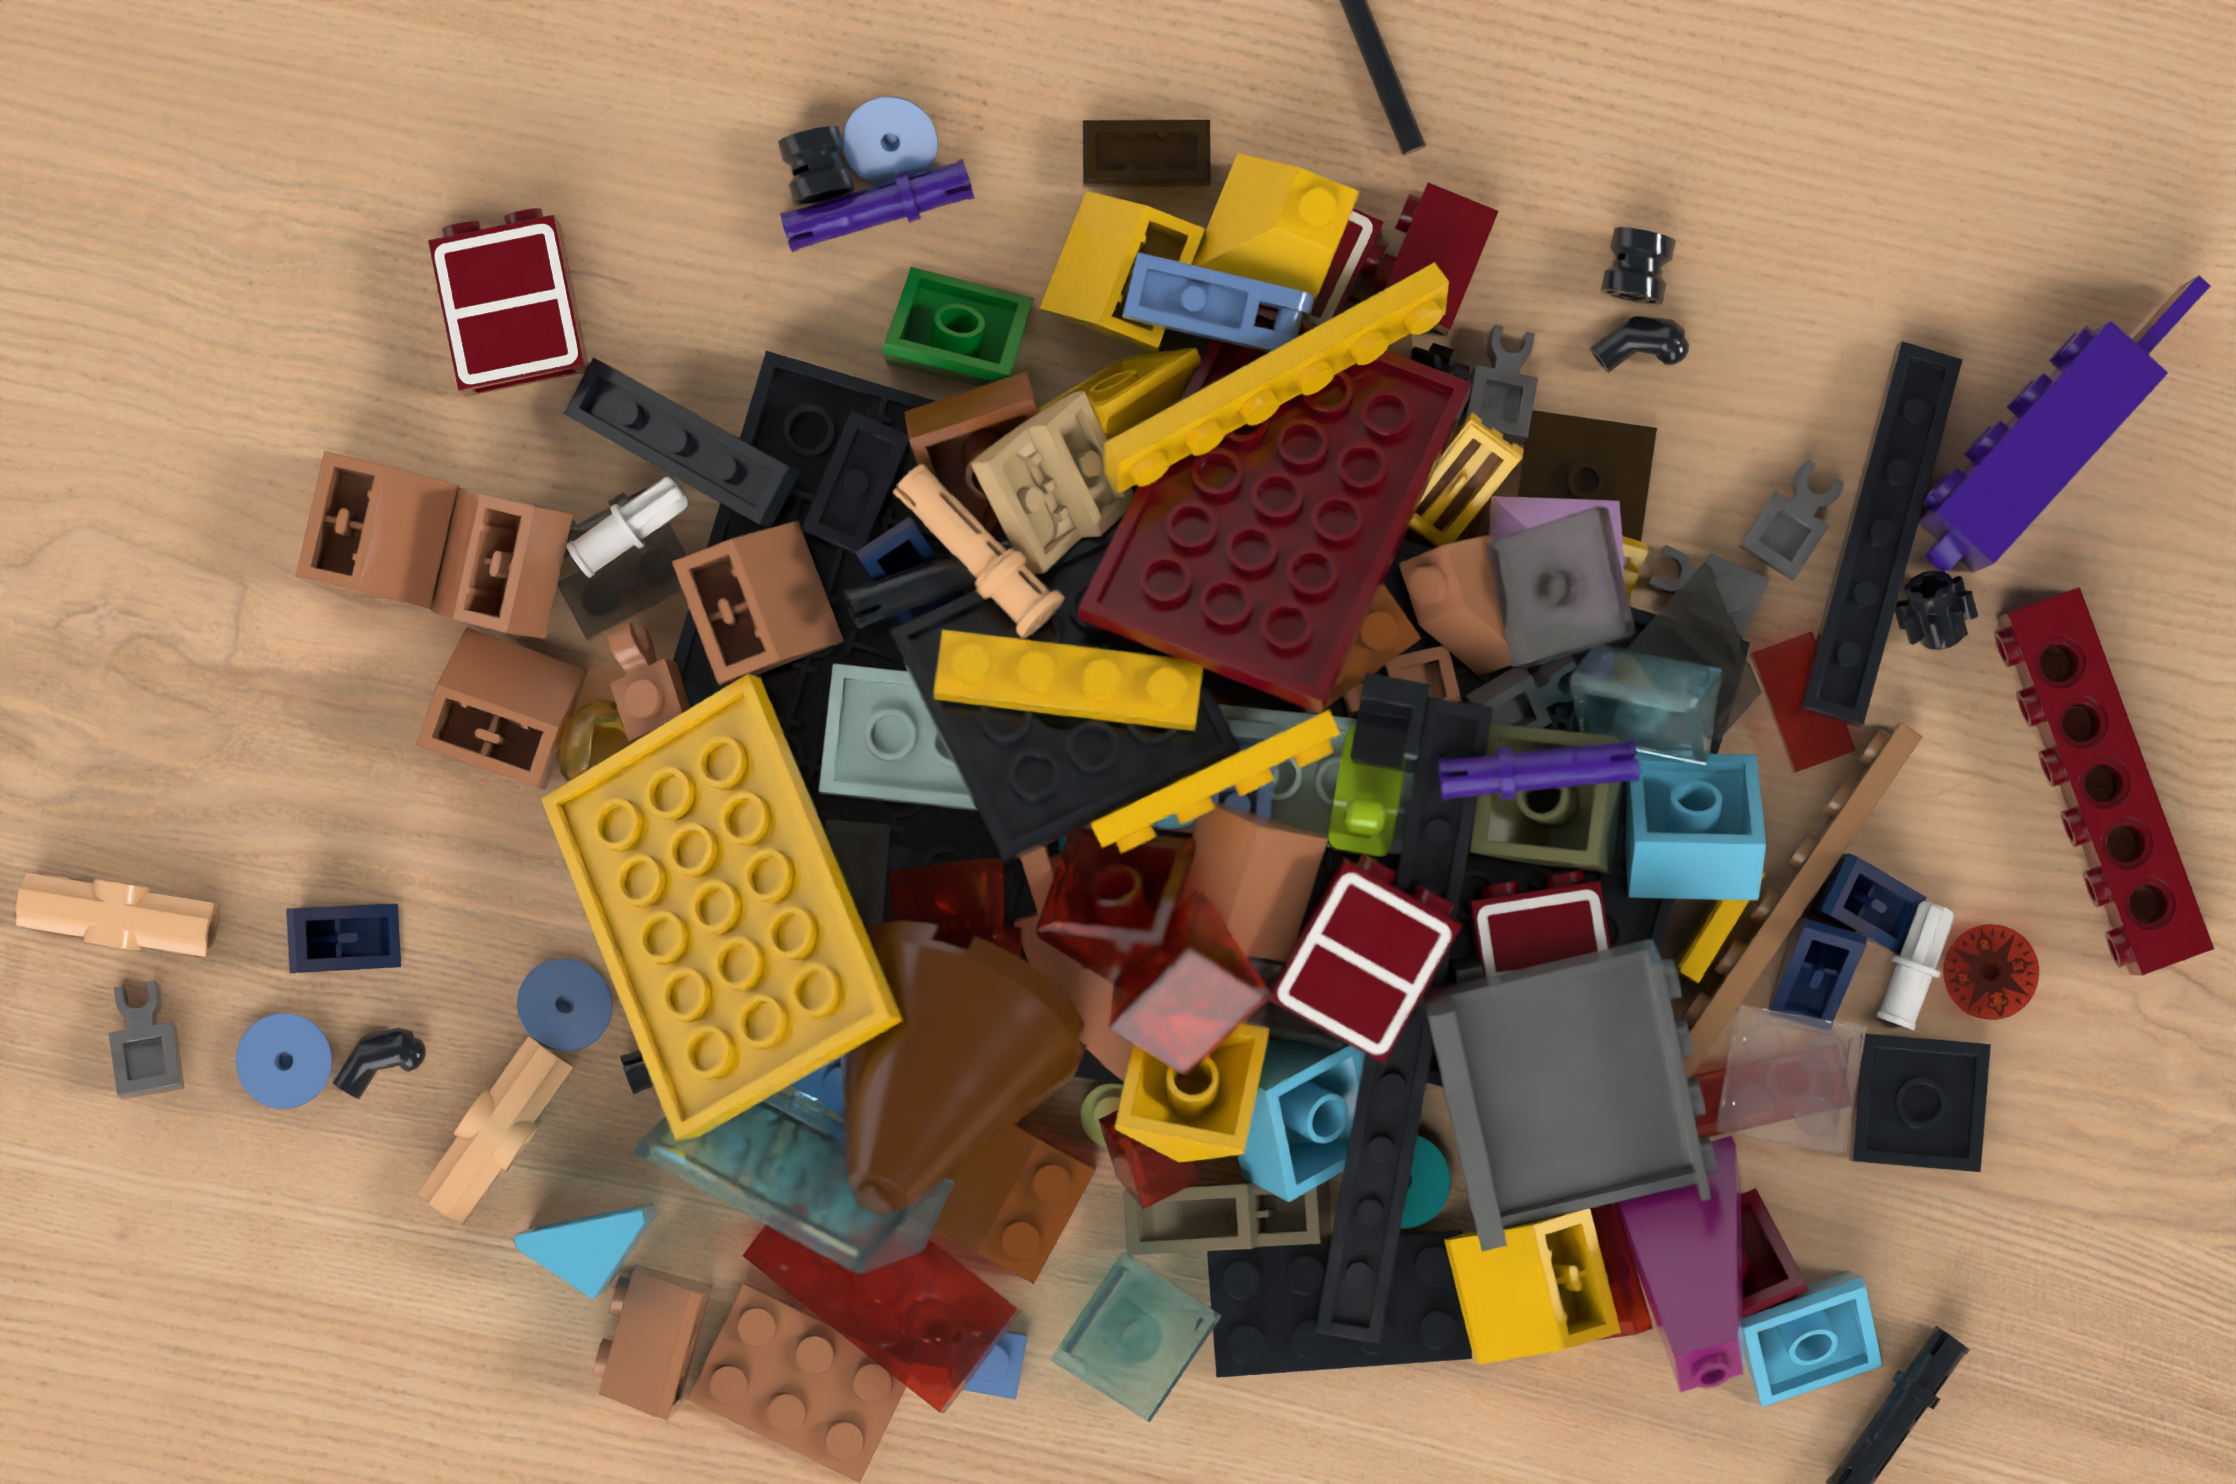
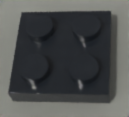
[1849,1033,1991,1172]

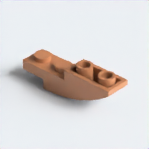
[1014,845,1137,1082]

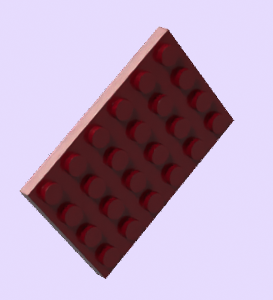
[1079,304,1471,714]

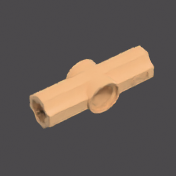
[15,872,218,957]
[417,1036,575,1225]

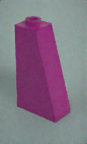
[1614,1135,1743,1392]

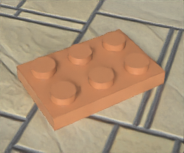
[687,1282,917,1483]

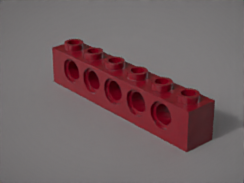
[1994,587,2214,976]

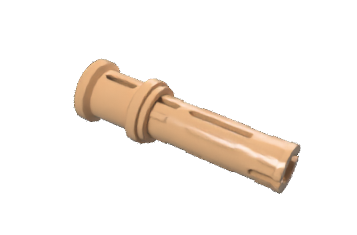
[893,464,1065,639]

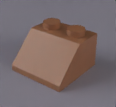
[592,1265,713,1420]

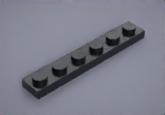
[1798,341,1963,727]

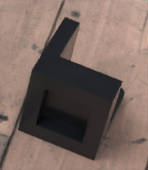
[1350,673,1430,774]

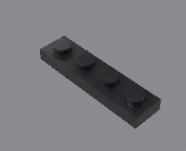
[564,357,800,528]

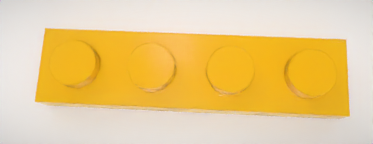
[934,630,1203,731]
[1091,710,1341,853]

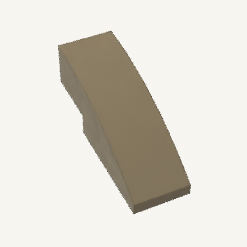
[1123,1180,1332,1255]

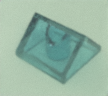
[1570,644,1722,765]
[1050,1251,1222,1422]

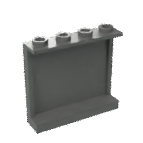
[1423,939,1717,1251]

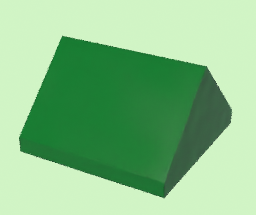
[883,267,1034,387]

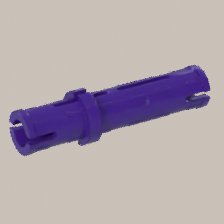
[780,159,975,252]
[1438,740,1639,801]

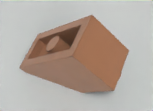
[1399,534,1534,677]

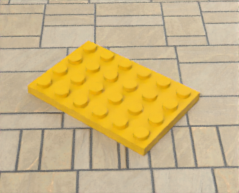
[541,674,902,1143]

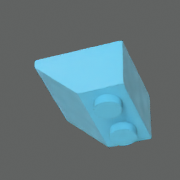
[1625,752,1766,900]
[1237,1035,1364,1202]

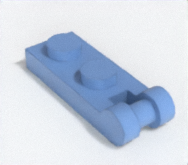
[1123,252,1314,353]

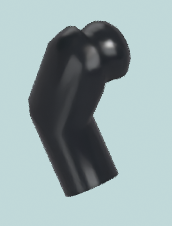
[1590,315,1689,373]
[332,1027,426,1099]

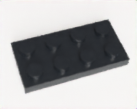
[1207,1229,1472,1378]

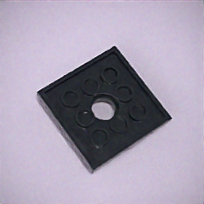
[890,523,1240,865]

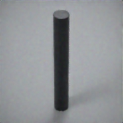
[1339,0,1426,156]

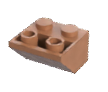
[295,451,459,609]
[431,487,573,639]
[672,521,844,687]
[416,627,588,790]

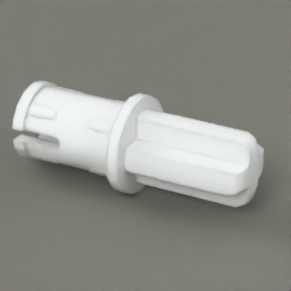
[566,476,690,578]
[1876,901,1955,1031]

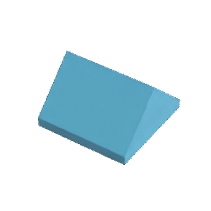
[514,1203,656,1300]
[1743,1271,1883,1407]

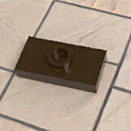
[1083,120,1211,187]

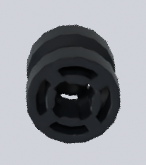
[778,126,855,205]
[1600,227,1676,305]

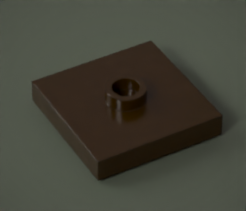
[1517,410,1657,542]

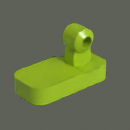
[1327,724,1405,858]

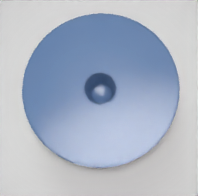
[843,96,938,186]
[517,958,612,1051]
[236,1013,332,1109]

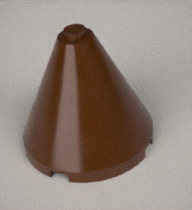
[840,921,1087,1215]

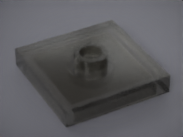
[1486,506,1636,669]

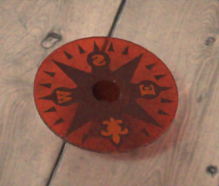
[1943,924,2039,1020]

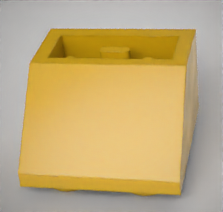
[1039,191,1205,353]
[1444,1208,1621,1365]

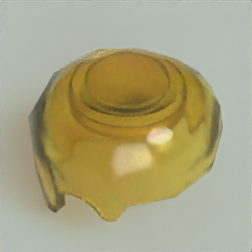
[557,699,632,782]

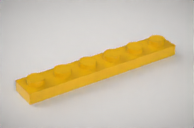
[1104,263,1449,494]

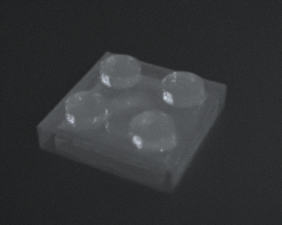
[1715,1005,1867,1154]

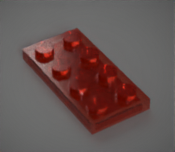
[742,1154,1022,1414]

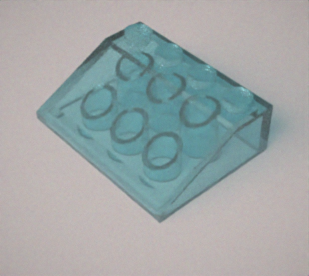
[633,1091,955,1274]

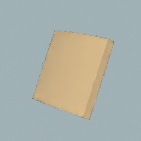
[970,391,1134,574]

